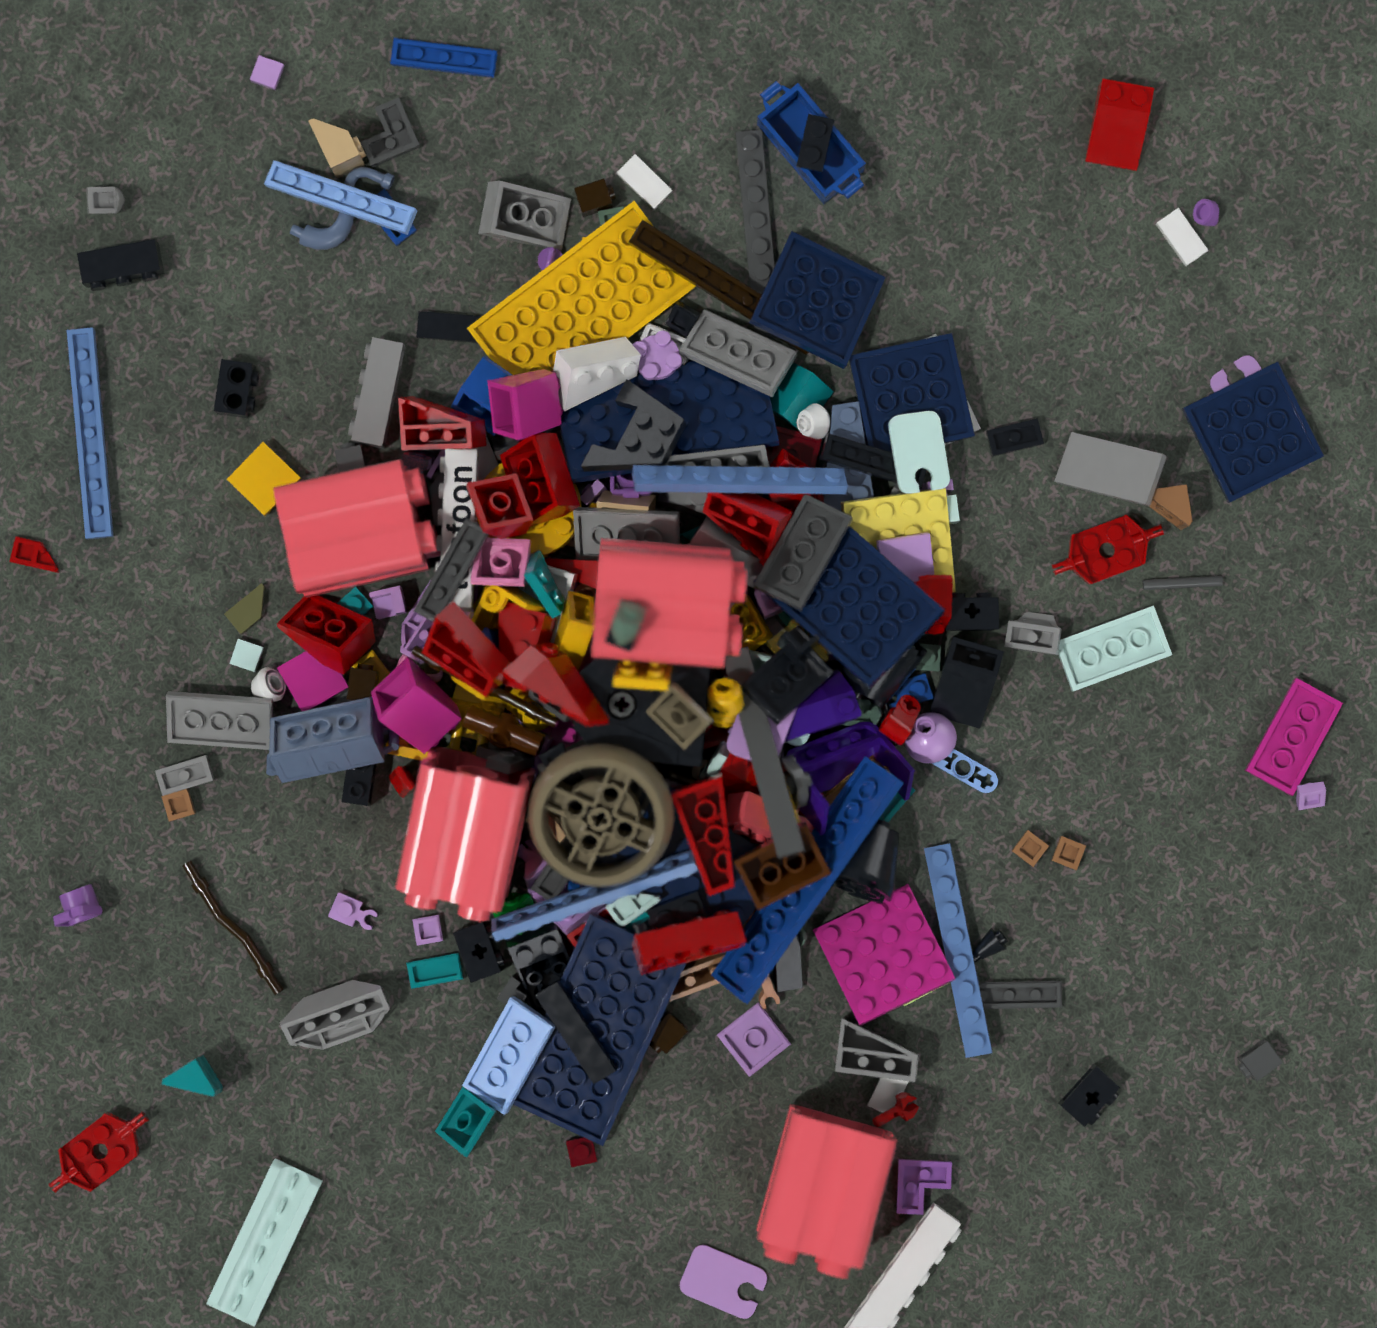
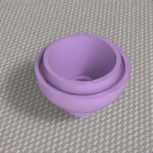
[904,712,957,763]

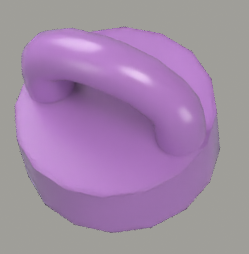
[1193,199,1219,226]
[538,247,562,270]

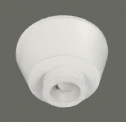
[796,403,831,439]
[251,667,286,702]

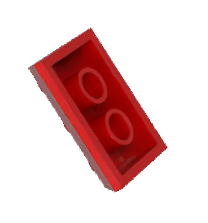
[500,433,580,527]

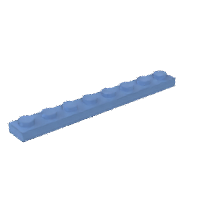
[67,327,114,539]
[632,465,848,494]
[924,843,993,1058]
[491,850,698,941]

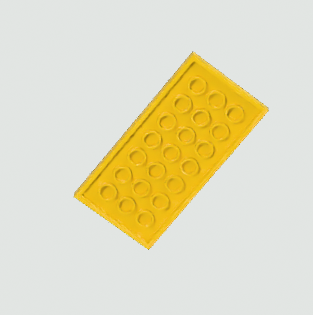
[467,201,696,375]

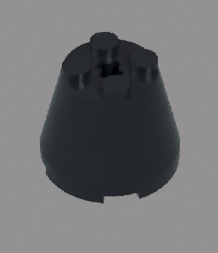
[841,642,927,708]
[831,819,899,903]

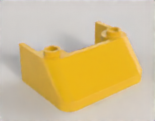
[450,585,548,704]

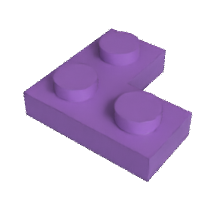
[896,1159,952,1215]

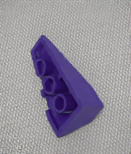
[784,669,862,743]

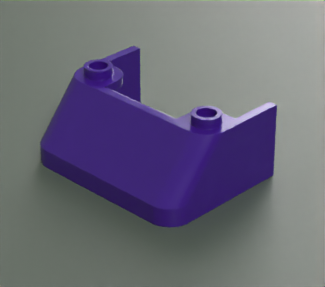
[787,722,915,835]

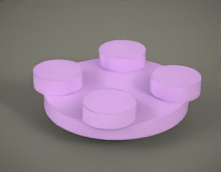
[632,331,682,380]

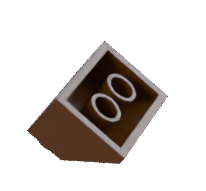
[733,822,831,910]

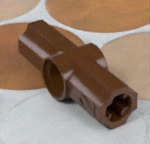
[462,705,546,757]

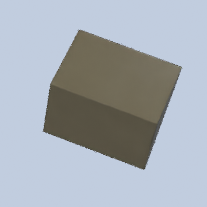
[646,682,714,750]

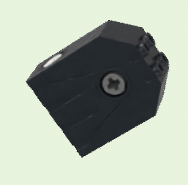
[570,658,712,767]

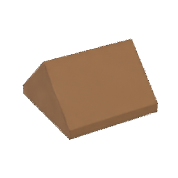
[1150,484,1192,530]

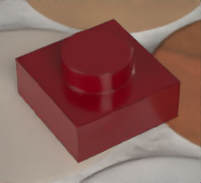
[566,1137,598,1168]

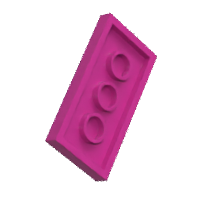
[1245,678,1343,796]

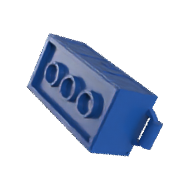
[757,81,866,204]

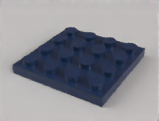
[749,231,886,369]
[849,333,975,453]
[1182,362,1324,503]

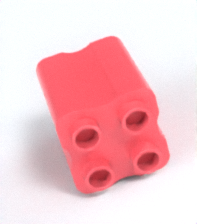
[274,459,441,598]
[592,538,747,668]
[395,746,535,921]
[756,1104,897,1279]

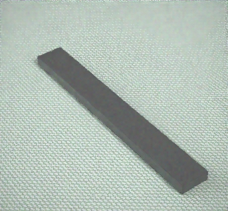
[724,646,805,859]

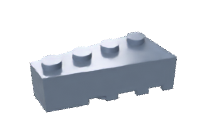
[823,401,874,512]

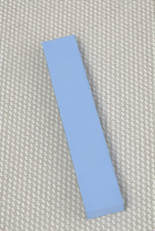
[264,160,417,235]

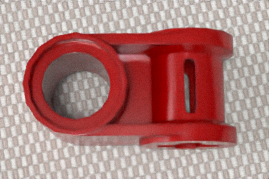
[878,695,921,746]

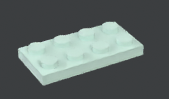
[1058,606,1172,692]

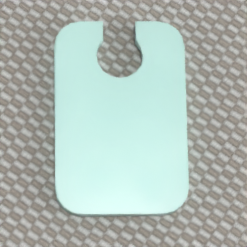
[888,411,950,494]

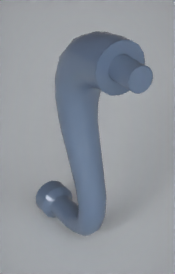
[290,167,395,250]

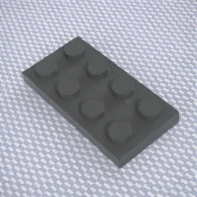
[754,494,853,611]

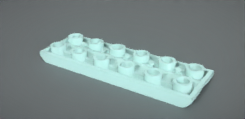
[207,1158,323,1327]

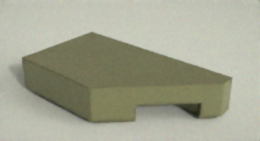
[224,583,265,635]

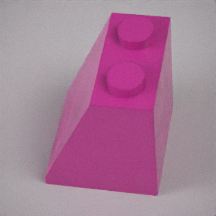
[487,369,563,440]
[371,657,462,754]

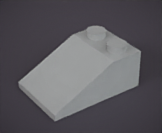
[478,181,571,250]

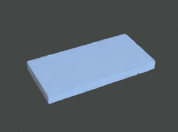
[462,996,556,1115]

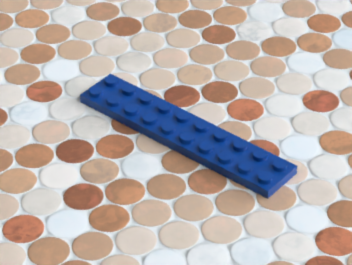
[711,756,903,1004]

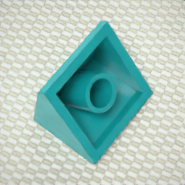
[770,363,834,432]
[162,1055,223,1097]
[435,1087,496,1157]

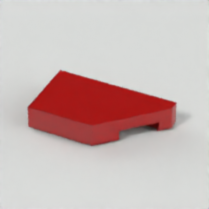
[9,536,59,573]

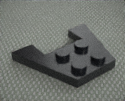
[581,379,687,472]

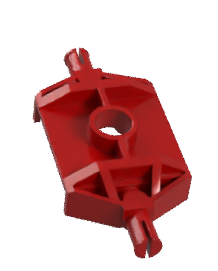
[1051,515,1164,585]
[49,1111,149,1193]

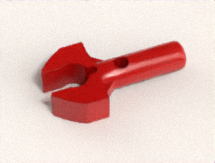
[872,1092,919,1128]

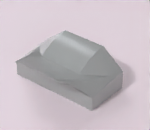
[1004,612,1062,655]

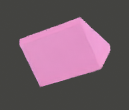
[470,538,531,587]

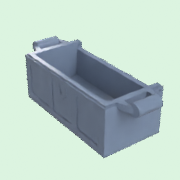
[266,697,399,783]

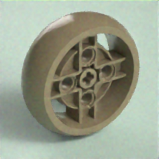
[528,744,674,887]

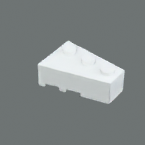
[553,337,641,411]

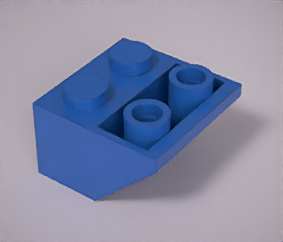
[451,355,512,436]

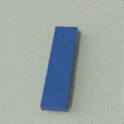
[390,38,498,78]

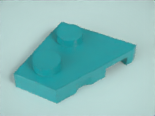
[524,550,565,619]

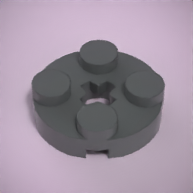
[780,755,812,809]

